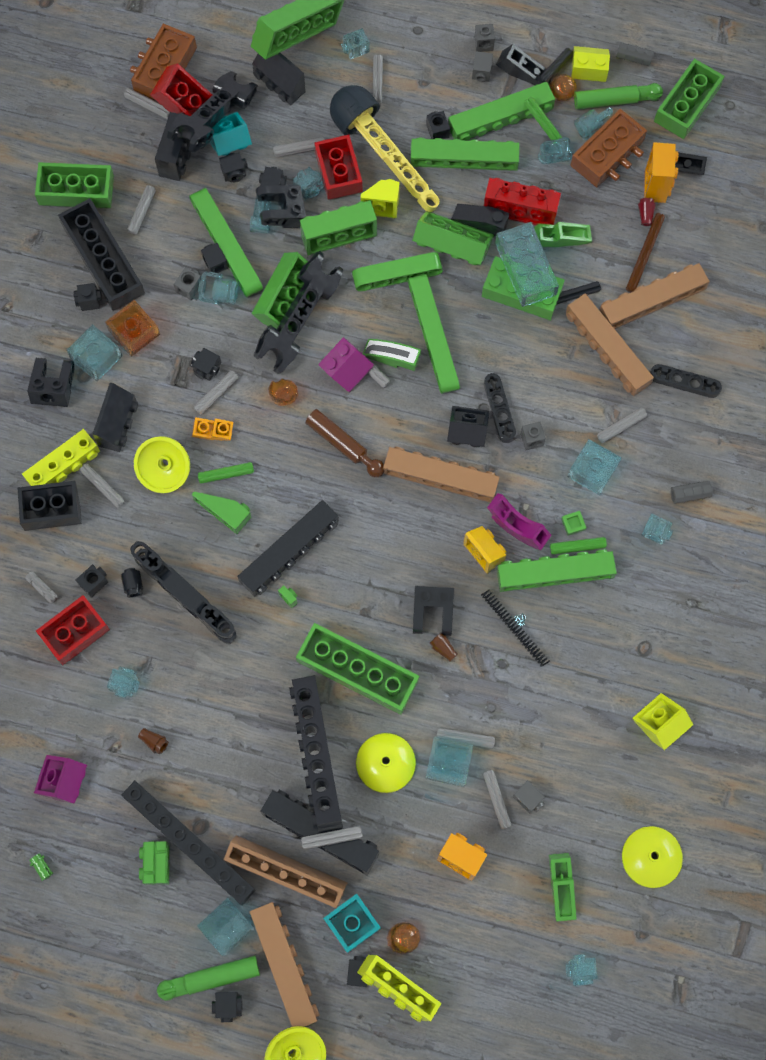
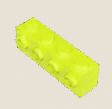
[22,429,100,486]
[357,955,442,1022]

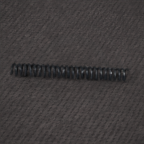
[481,589,550,667]

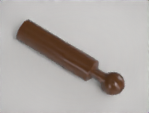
[305,409,385,478]

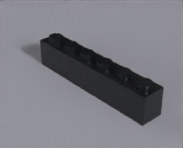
[237,500,339,597]

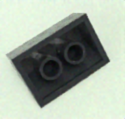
[252,53,306,105]
[92,382,138,452]
[17,481,82,531]

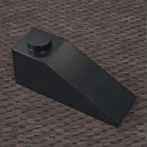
[496,44,552,86]
[451,203,510,238]

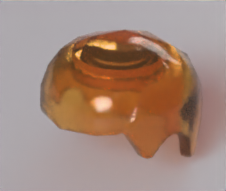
[549,74,577,101]
[268,378,298,406]
[387,922,420,954]

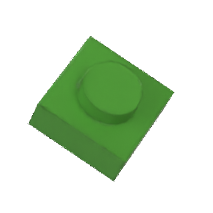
[561,511,586,536]
[278,585,298,608]

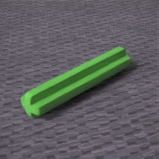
[524,97,562,144]
[198,462,254,483]
[550,537,607,554]

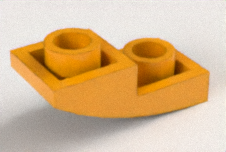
[192,417,233,441]

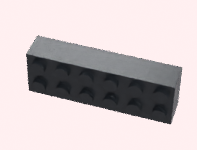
[58,198,145,311]
[260,789,379,876]

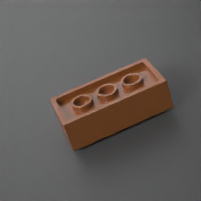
[130,23,197,100]
[570,109,647,188]

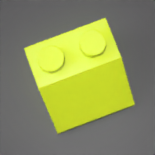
[571,46,610,82]
[361,179,400,218]
[632,693,693,750]

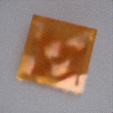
[105,300,160,357]

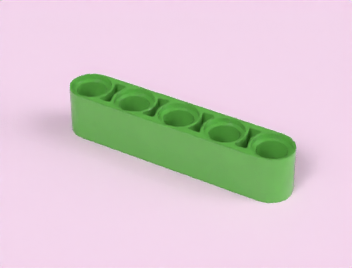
[352,252,443,291]

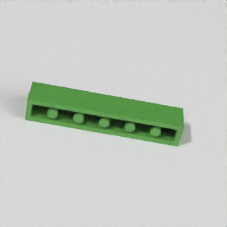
[448,82,555,141]
[411,137,519,171]
[497,549,617,592]

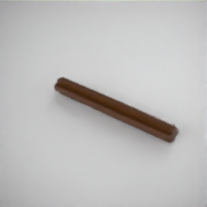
[626,213,665,293]

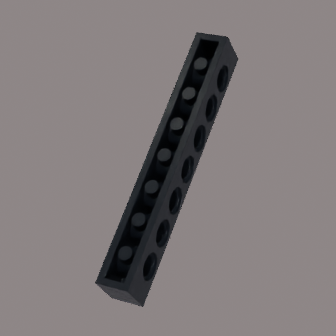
[289,675,343,833]
[121,780,256,906]

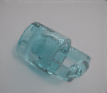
[574,107,613,140]
[198,272,239,305]

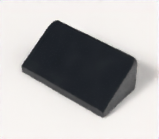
[675,152,707,175]

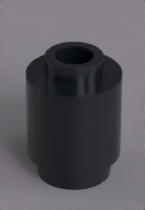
[121,568,143,598]

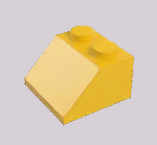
[463,526,506,573]

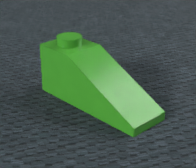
[192,492,252,535]

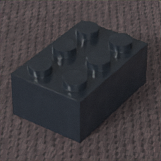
[155,112,191,181]

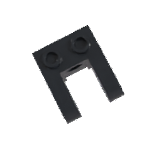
[255,185,306,228]
[27,357,75,407]
[413,586,454,636]

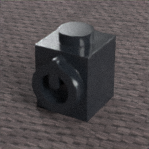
[219,152,248,183]
[259,166,287,186]
[73,283,102,311]
[190,348,221,381]
[212,992,243,1023]

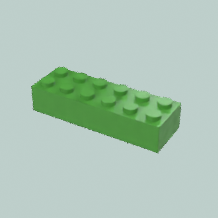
[250,0,344,60]
[296,623,420,715]

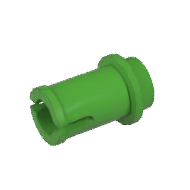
[29,853,53,881]

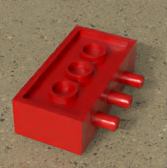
[484,178,561,225]

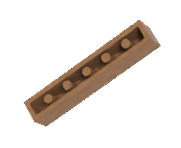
[599,263,710,329]
[566,294,654,396]
[383,447,499,503]
[224,835,348,908]
[249,902,320,1027]

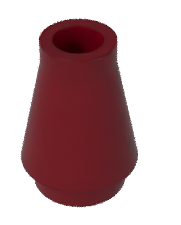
[638,198,656,226]

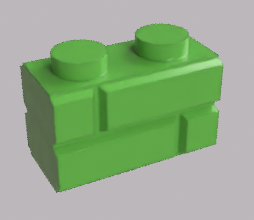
[139,841,170,885]

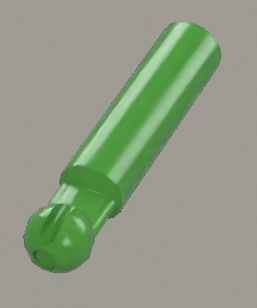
[574,83,663,110]
[157,955,260,1001]

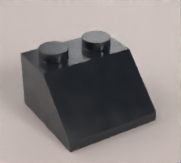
[447,406,489,447]

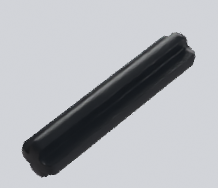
[538,48,573,83]
[557,281,601,304]

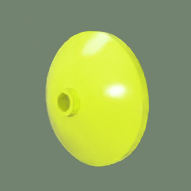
[134,436,190,493]
[356,733,416,793]
[622,826,683,888]
[264,1026,326,1060]

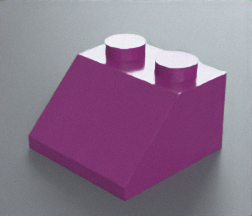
[318,337,375,393]
[34,755,87,804]

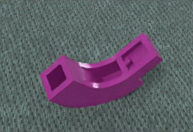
[487,493,552,550]

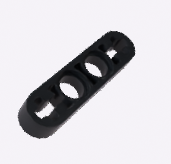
[650,364,722,398]
[484,373,516,443]

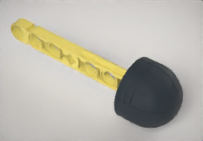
[330,85,439,212]

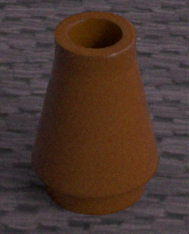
[429,633,458,662]
[138,728,169,754]

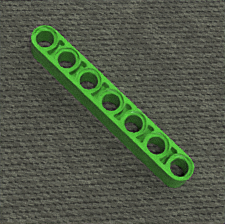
[189,188,263,297]
[408,274,460,394]

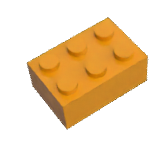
[644,142,678,203]
[437,833,487,881]

